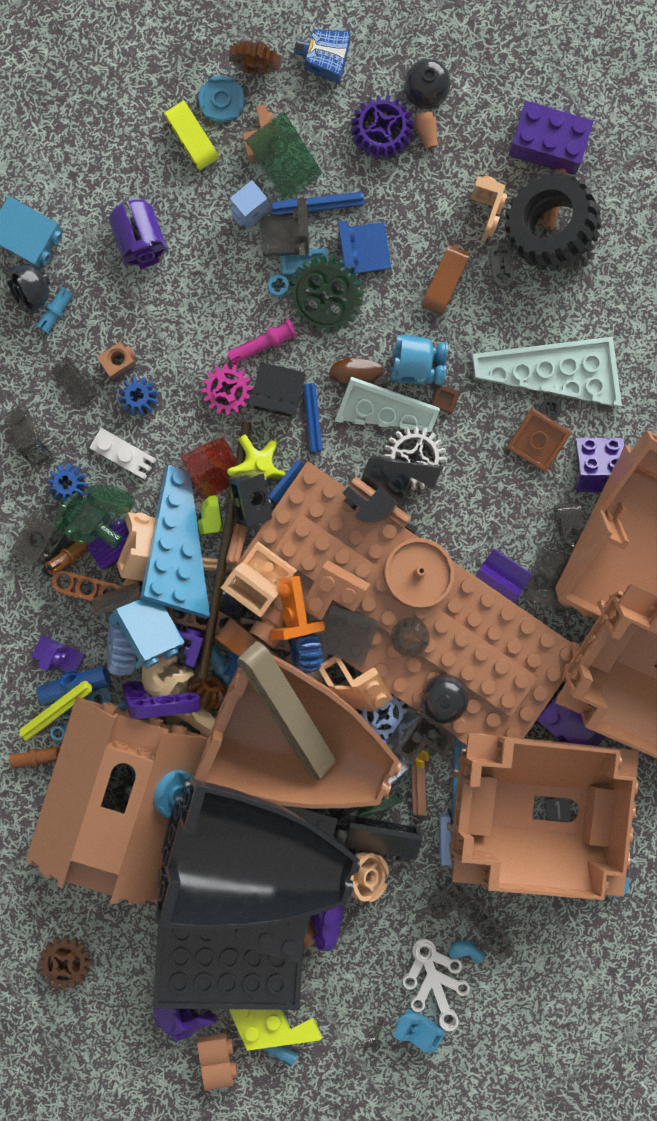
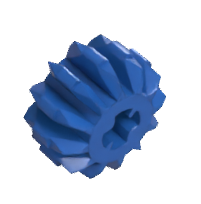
[118,377,159,417]
[47,463,88,504]
[290,633,323,673]

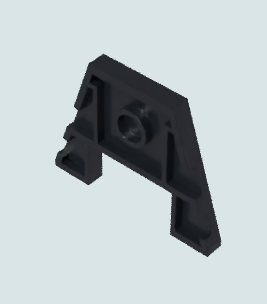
[361,456,444,535]

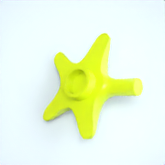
[227,434,285,497]

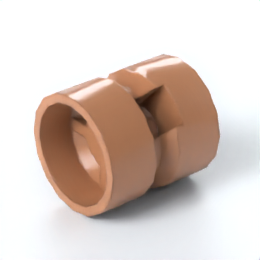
[248,605,286,650]

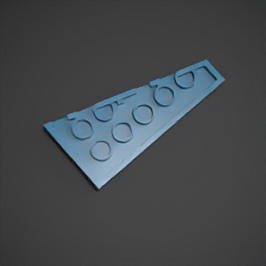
[140,465,210,619]

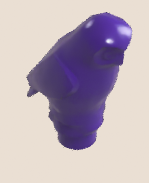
[311,905,344,952]

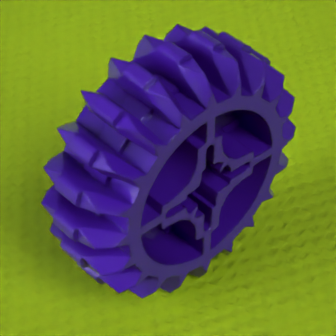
[351,95,414,161]

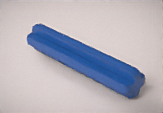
[303,383,322,453]

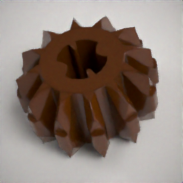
[187,673,228,712]

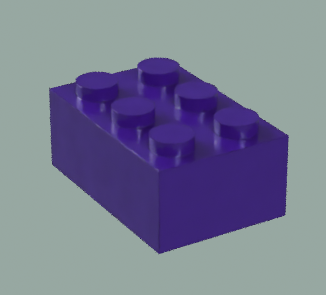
[508,101,593,176]

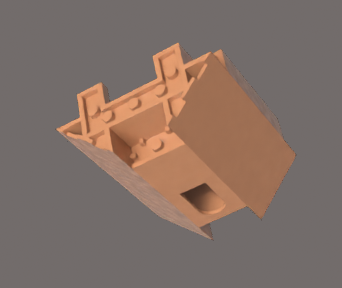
[556,584,657,758]
[26,697,208,904]
[447,733,639,900]

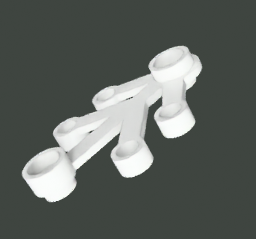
[403,939,470,1031]

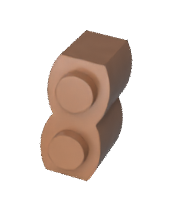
[197,1032,238,1091]

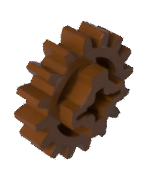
[228,41,280,75]
[38,935,92,990]

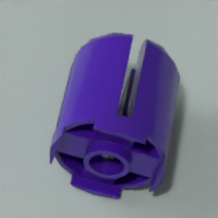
[109,200,168,269]

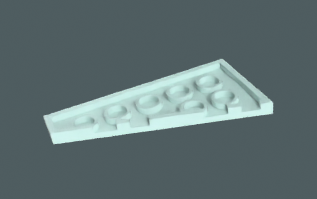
[472,337,622,408]

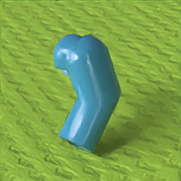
[449,940,485,964]

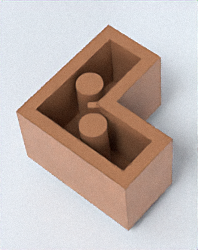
[304,560,370,620]

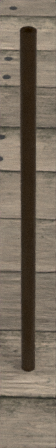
[197,421,251,679]

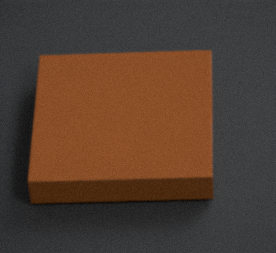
[506,407,572,472]

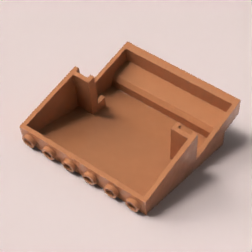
[555,430,657,619]

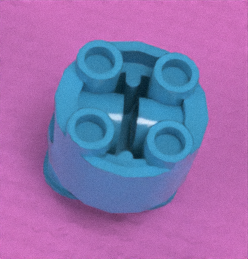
[390,335,448,387]

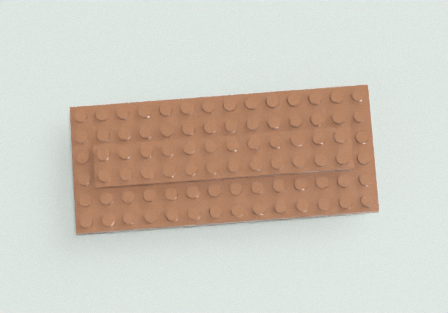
[226,461,573,745]

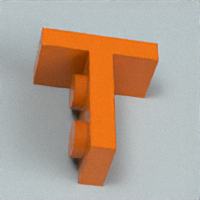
[270,576,325,640]

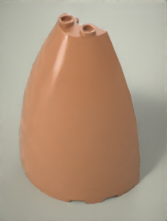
[194,645,401,809]

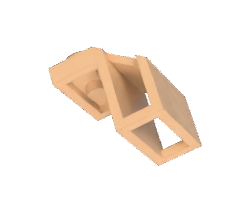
[117,512,155,581]
[221,542,297,617]
[319,654,393,711]

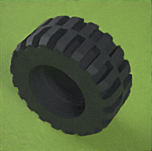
[504,172,602,271]

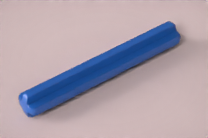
[272,192,364,216]

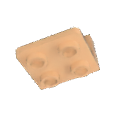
[470,176,507,242]

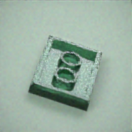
[245,112,323,201]

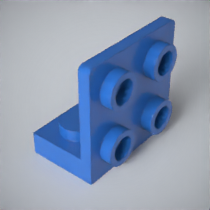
[338,220,391,274]

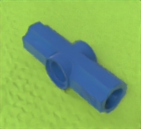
[36,666,111,706]

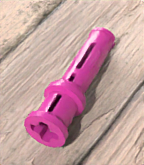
[227,318,298,365]

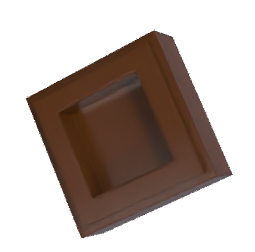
[431,385,460,415]

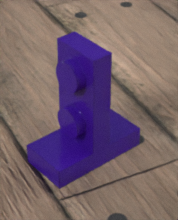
[31,635,86,672]

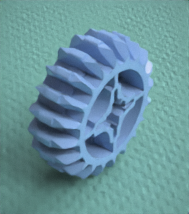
[107,622,137,676]

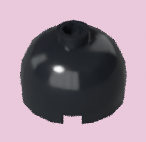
[404,59,451,109]
[5,265,50,314]
[420,673,469,724]

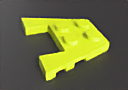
[229,1009,323,1051]

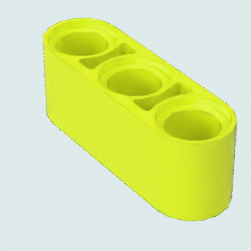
[164,101,219,171]

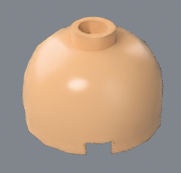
[350,852,389,902]

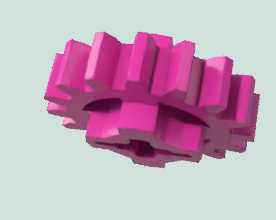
[201,364,253,416]

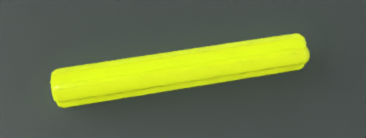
[19,681,93,741]

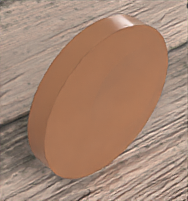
[384,538,455,609]

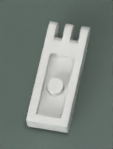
[89,428,157,479]

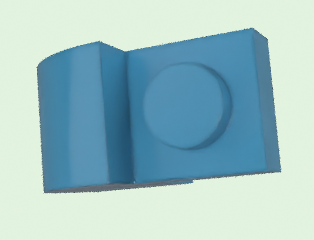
[393,1009,447,1053]

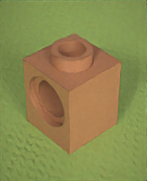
[97,342,136,381]

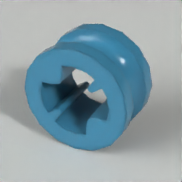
[268,274,289,298]

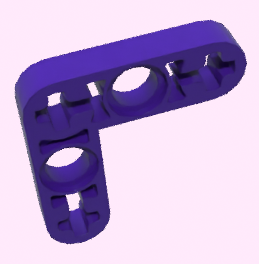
[122,681,200,719]

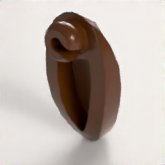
[329,358,384,385]

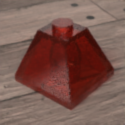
[181,437,236,499]

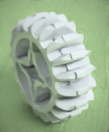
[383,426,447,491]

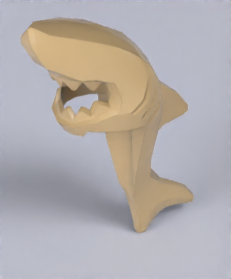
[142,655,215,737]

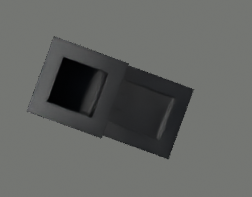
[343,486,399,523]

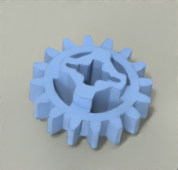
[359,693,409,740]

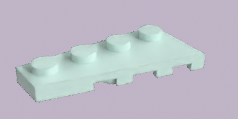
[335,377,440,432]

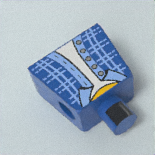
[294,29,351,84]

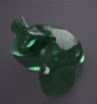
[53,492,123,549]

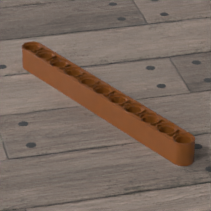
[52,571,291,652]

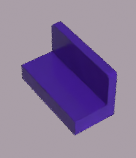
[475,549,532,603]

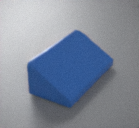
[269,460,304,504]

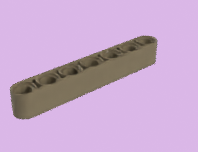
[237,641,336,780]

